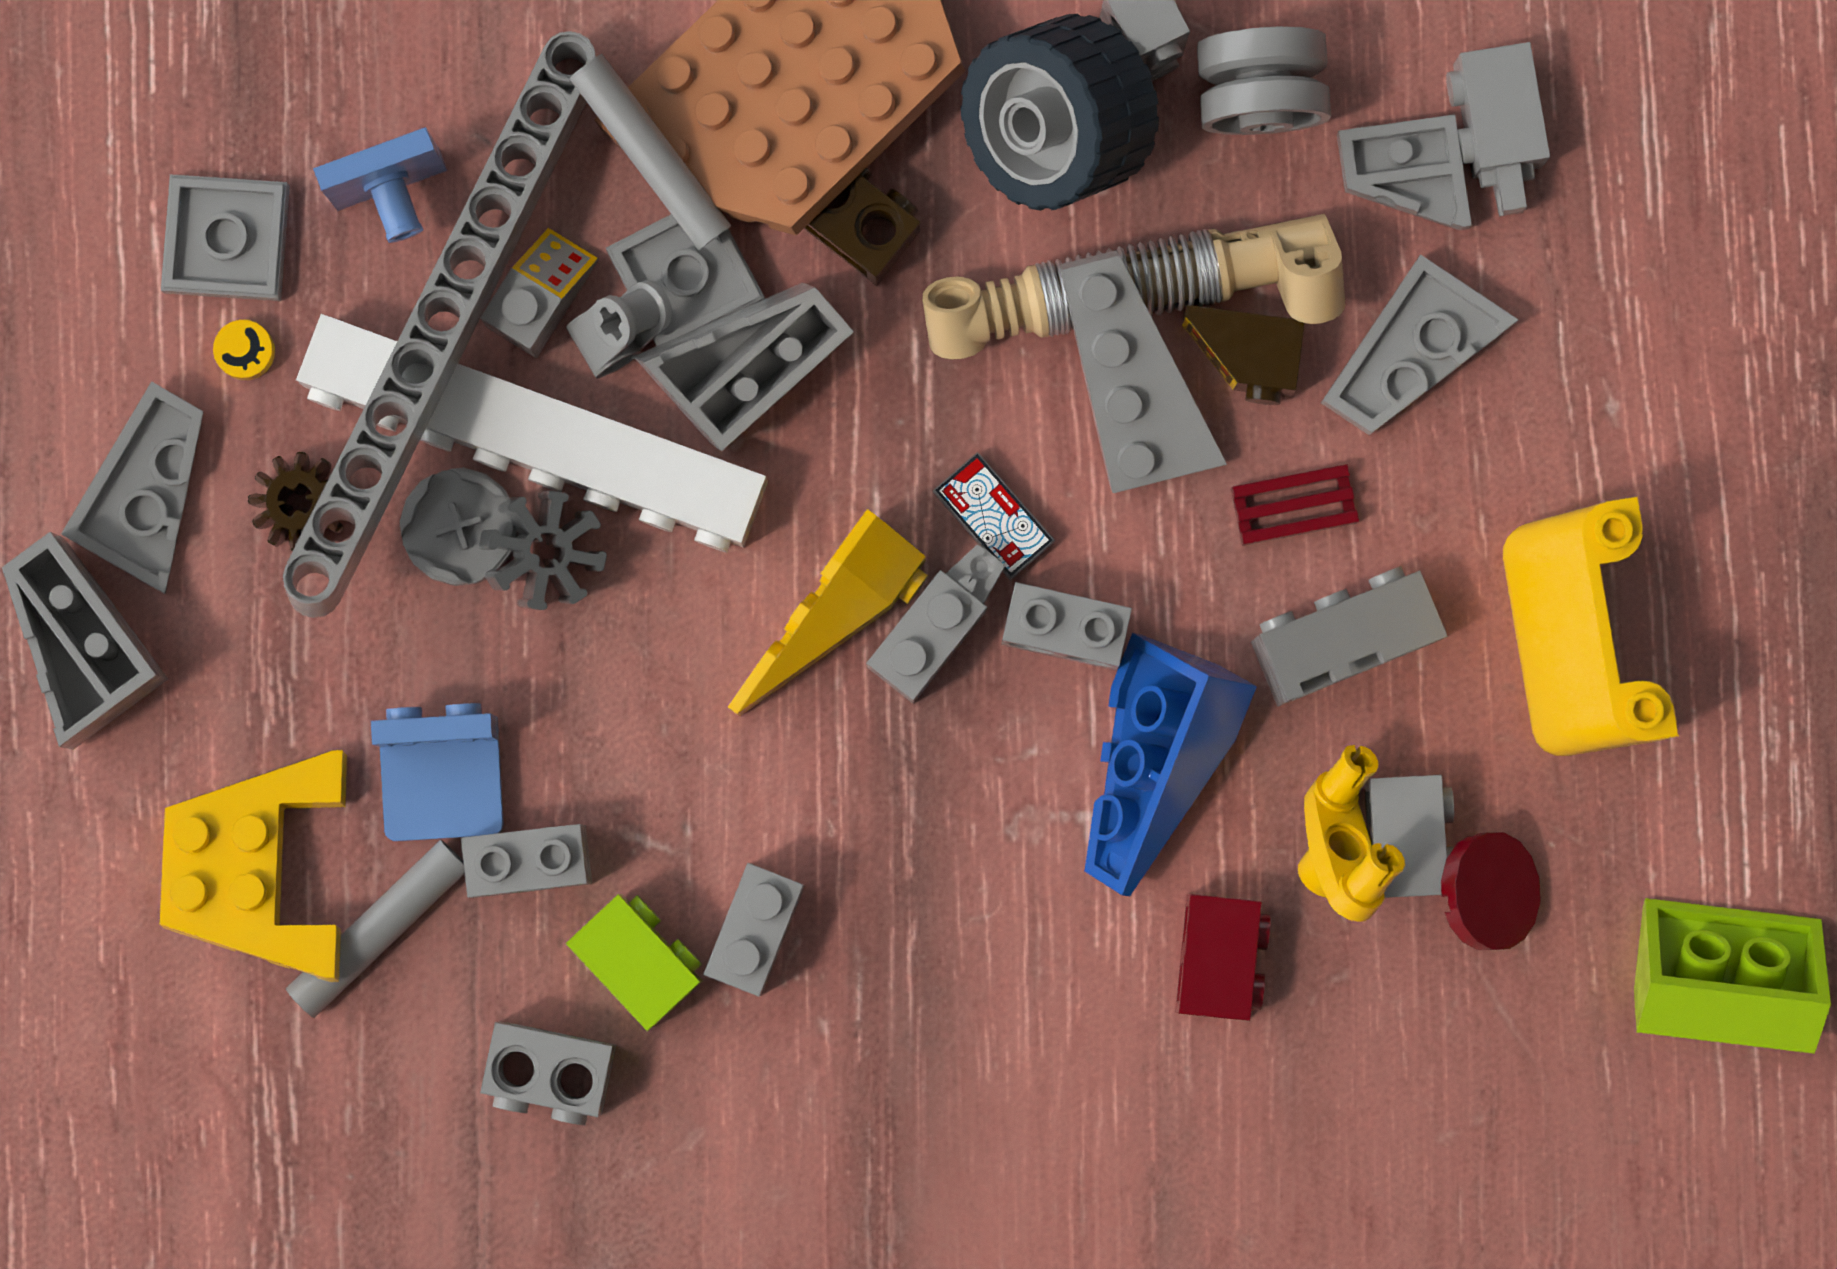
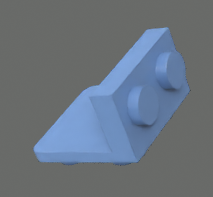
[371,703,504,841]

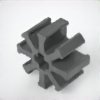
[479,491,607,610]

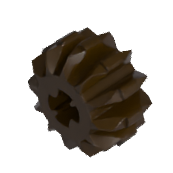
[248,452,344,552]

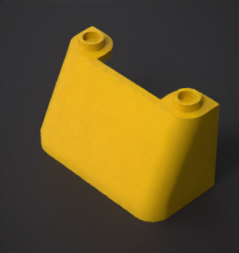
[1503,497,1678,756]

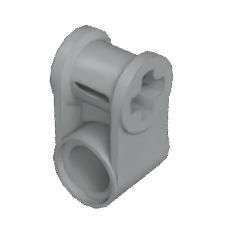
[566,280,672,379]

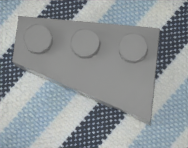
[61,381,204,594]

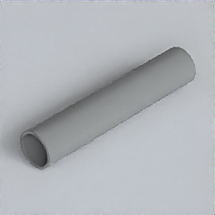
[569,54,732,250]
[286,839,465,1018]

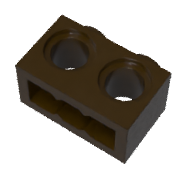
[804,168,920,286]

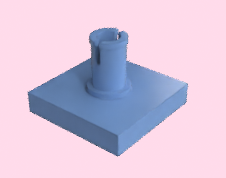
[313,127,447,243]

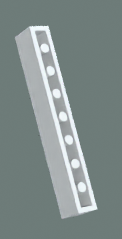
[296,314,768,553]

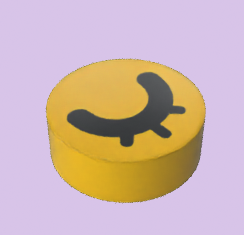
[213,320,275,380]

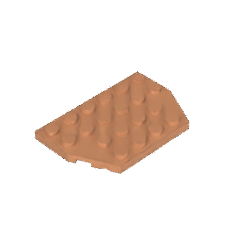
[594,0,965,236]

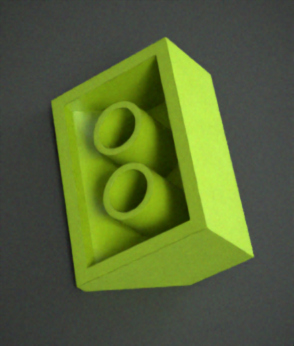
[1634,898,1831,1054]

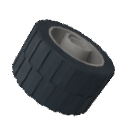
[960,13,1159,211]

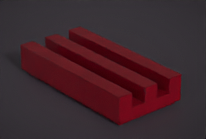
[1231,464,1359,546]

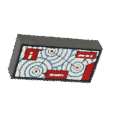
[933,452,1055,580]

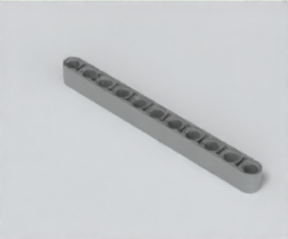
[283,31,596,618]

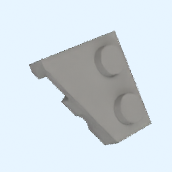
[1337,115,1472,231]

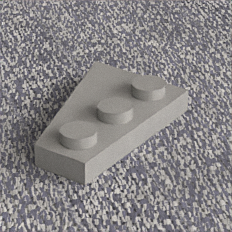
[1321,254,1518,436]

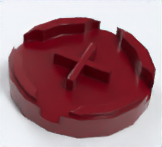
[1441,832,1541,951]

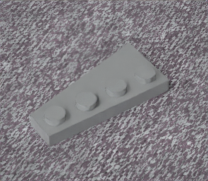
[1059,250,1227,493]

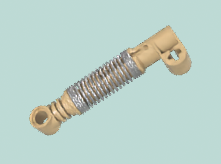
[922,214,1345,359]

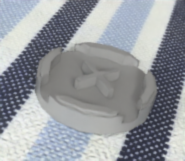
[400,467,519,586]

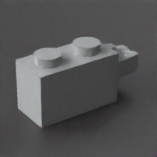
[1446,42,1550,217]
[866,544,1005,704]

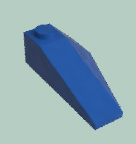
[1084,633,1257,897]

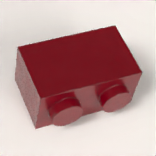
[1175,894,1271,1021]

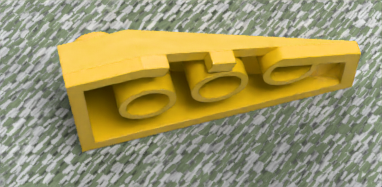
[728,509,928,716]

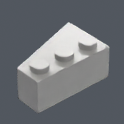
[633,282,854,451]
[2,532,168,750]
[1251,566,1448,707]

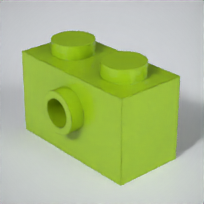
[565,894,703,1031]

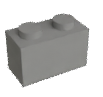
[1364,775,1454,898]
[703,863,805,997]

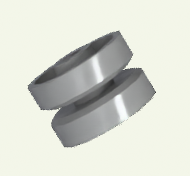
[1197,26,1331,135]

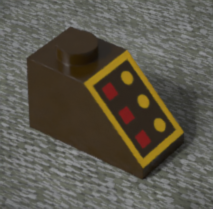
[1182,305,1305,405]

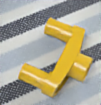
[1298,745,1405,922]

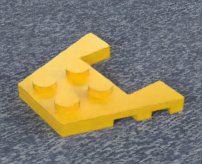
[159,750,347,982]

